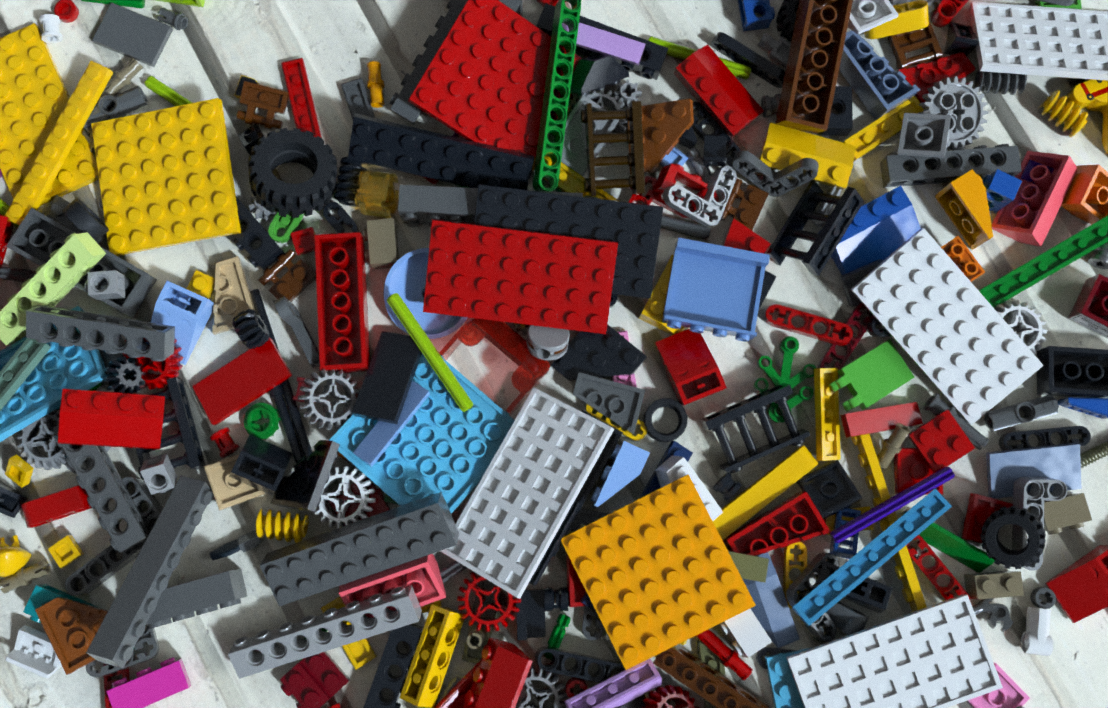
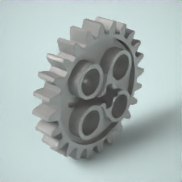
[918,76,988,150]

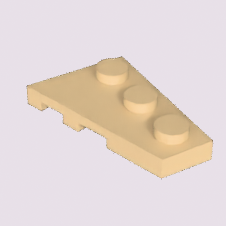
[212,256,255,335]

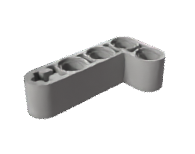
[1012,477,1068,571]

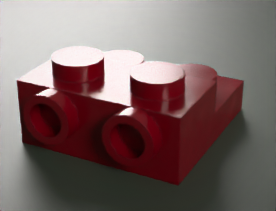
[280,651,350,708]

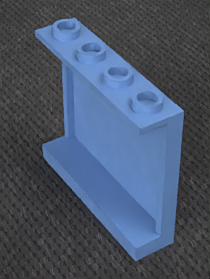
[662,238,770,342]

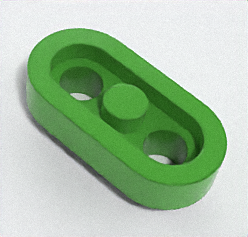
[268,212,304,243]

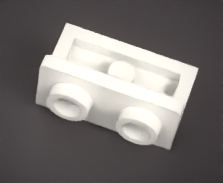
[5,625,62,678]

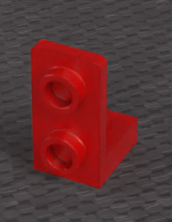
[652,163,708,195]

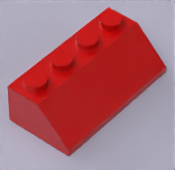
[674,45,764,139]
[58,389,165,449]
[463,637,533,708]

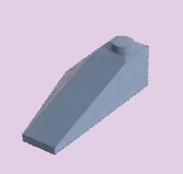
[743,552,800,648]

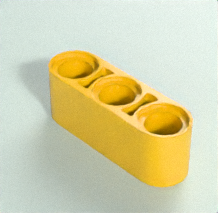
[864,0,929,39]

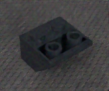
[229,434,292,496]

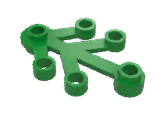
[754,336,817,423]

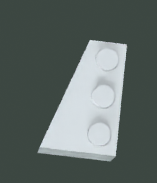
[655,456,723,521]
[719,609,772,658]

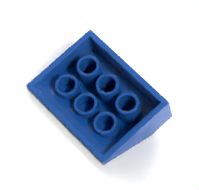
[817,186,921,275]

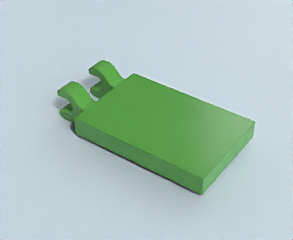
[829,339,914,412]

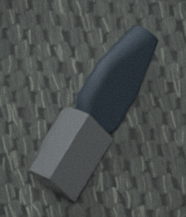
[210,530,262,561]

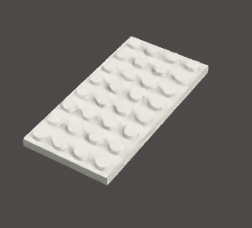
[969,1,1108,81]
[850,228,1044,425]
[441,388,614,599]
[786,594,1003,708]

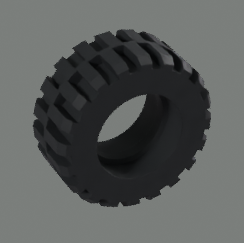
[248,128,337,218]

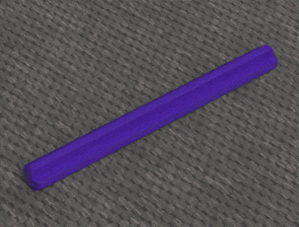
[830,467,955,543]

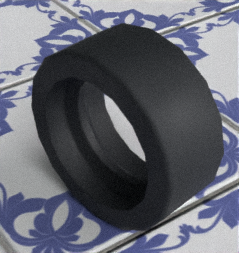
[62,199,109,242]
[643,398,688,442]

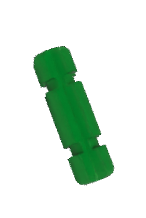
[543,613,571,660]

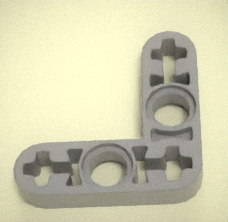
[663,165,737,227]

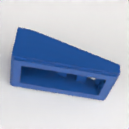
[1058,397,1108,419]
[830,508,861,559]

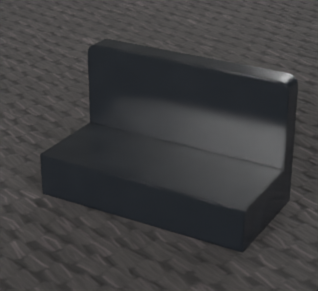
[516,589,546,640]

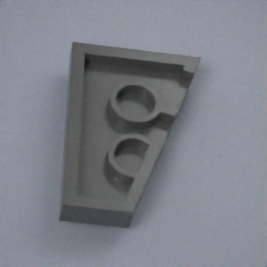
[573,372,645,435]

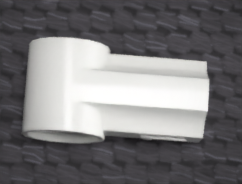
[1021,607,1053,656]

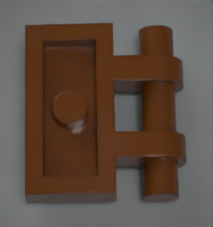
[237,81,289,130]
[721,178,769,230]
[258,249,316,302]

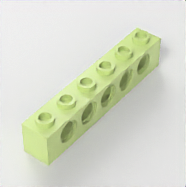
[0,232,106,346]

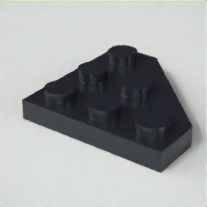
[551,324,647,381]
[271,440,340,512]

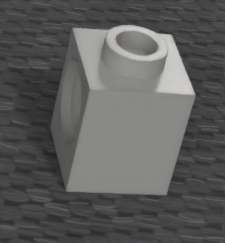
[85,270,125,300]
[140,453,177,495]

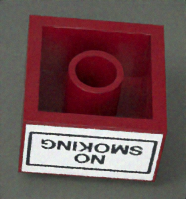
[1068,274,1108,338]

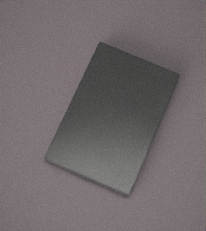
[92,3,173,67]

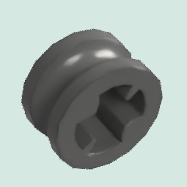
[1030,587,1056,609]

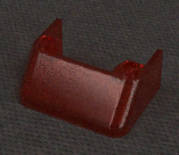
[439,318,550,416]

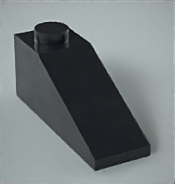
[816,561,893,613]

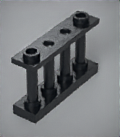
[767,180,864,276]
[136,377,206,482]
[701,383,811,474]

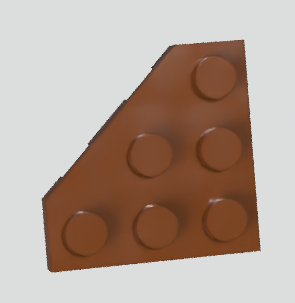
[628,99,694,175]
[35,597,108,675]

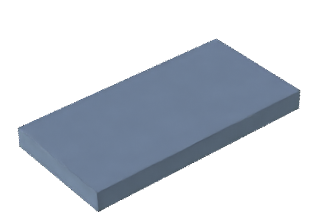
[986,443,1082,499]

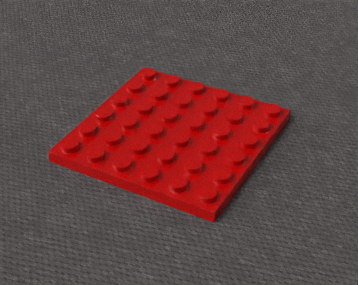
[408,0,583,158]

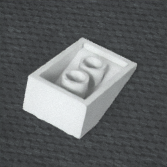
[848,0,898,34]

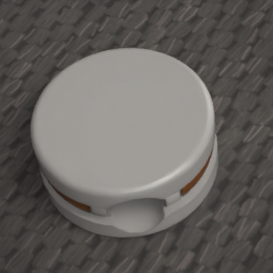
[526,325,570,361]

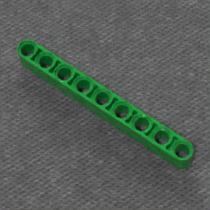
[532,0,581,192]

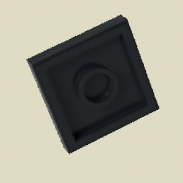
[797,460,862,520]

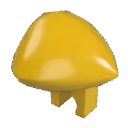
[0,535,32,577]

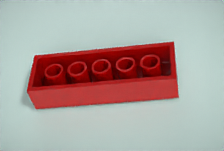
[314,232,370,373]

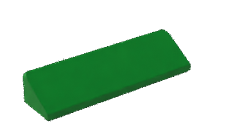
[904,512,995,573]

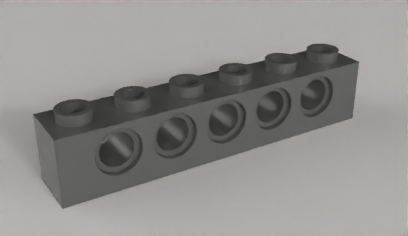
[880,144,1022,188]
[26,305,175,361]
[53,425,150,553]

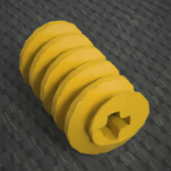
[1037,90,1089,138]
[256,508,309,543]

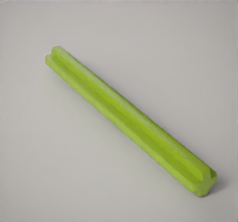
[387,293,474,412]

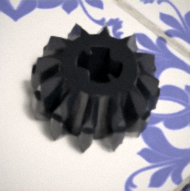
[232,309,269,349]
[102,356,146,394]

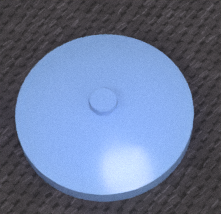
[383,248,468,339]

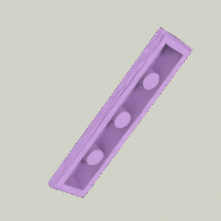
[562,23,646,66]
[564,659,662,708]

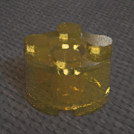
[355,170,399,218]

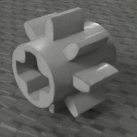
[614,80,642,107]
[249,196,276,221]

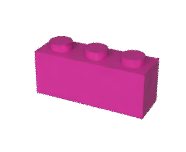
[106,657,191,708]

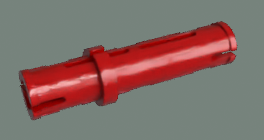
[696,629,753,681]

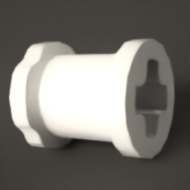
[39,14,63,43]

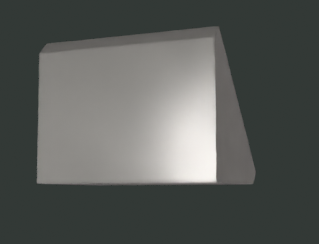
[897,113,951,158]

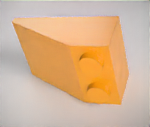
[935,169,993,250]

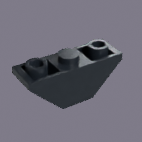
[570,54,629,96]

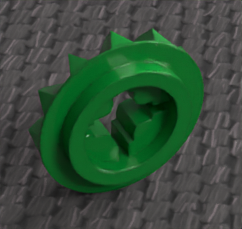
[244,403,280,439]

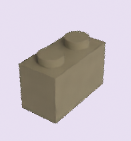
[363,218,399,269]
[1044,493,1092,535]
[964,571,1024,600]

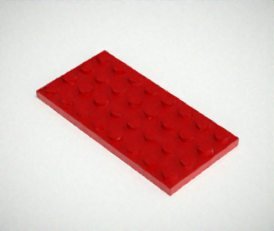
[423,219,618,334]

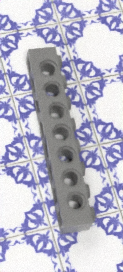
[228,585,422,679]

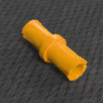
[367,61,385,108]

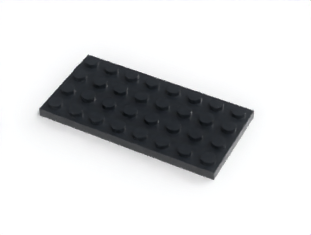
[475,184,663,299]

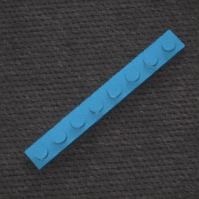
[792,488,952,627]

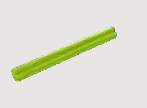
[648,36,751,79]

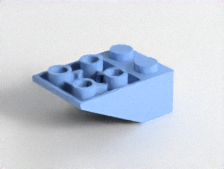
[145,281,215,365]
[591,441,650,508]

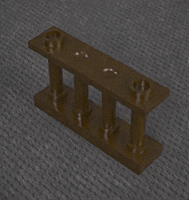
[581,101,645,196]

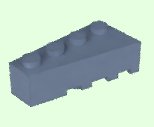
[839,30,920,120]

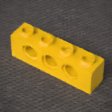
[400,604,464,708]

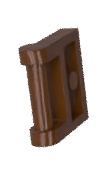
[887,21,943,70]

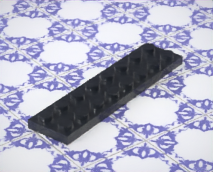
[348,113,534,190]

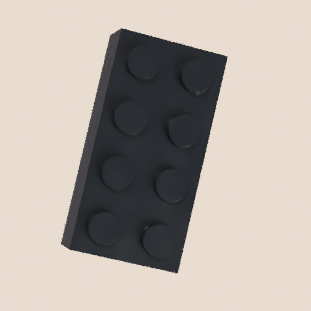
[1037,346,1108,399]

